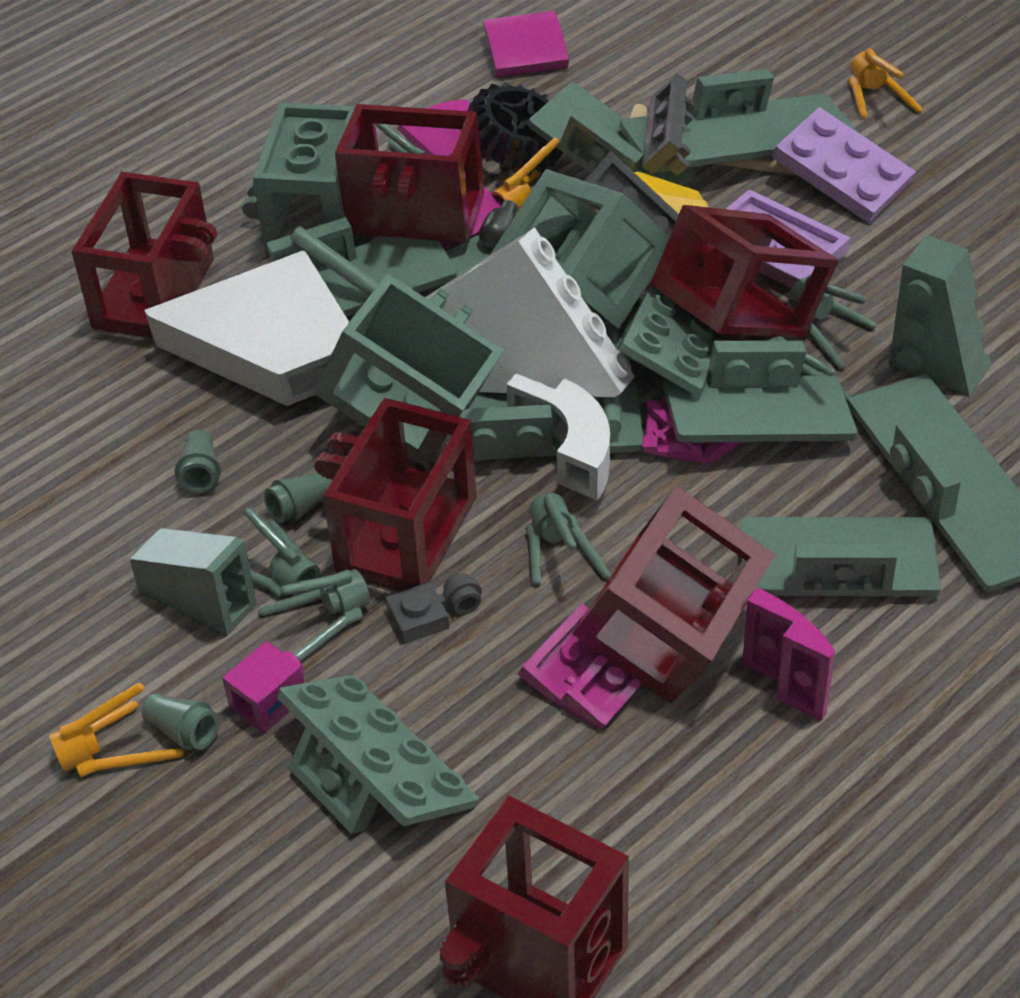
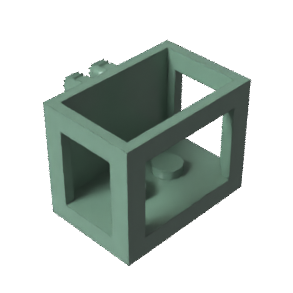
[241,102,357,256]
[490,169,670,329]
[313,273,504,469]

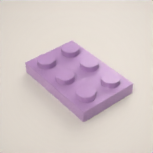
[772,107,916,223]
[726,189,851,289]

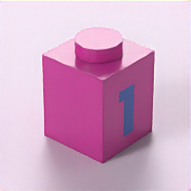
[222,641,305,734]

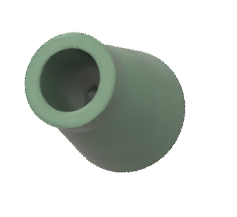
[174,430,221,493]
[264,473,332,523]
[142,693,219,750]

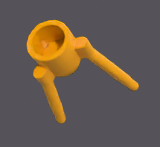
[847,48,922,119]
[491,138,560,215]
[49,683,184,777]

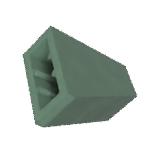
[130,528,257,636]

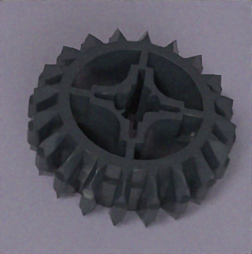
[467,81,564,175]

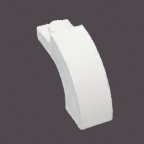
[506,374,610,500]

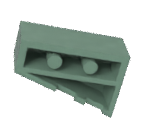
[889,235,992,396]

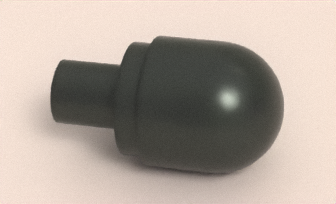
[479,200,518,251]

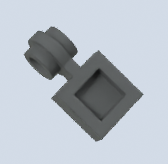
[385,573,482,644]

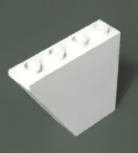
[425,227,635,397]
[144,250,349,406]

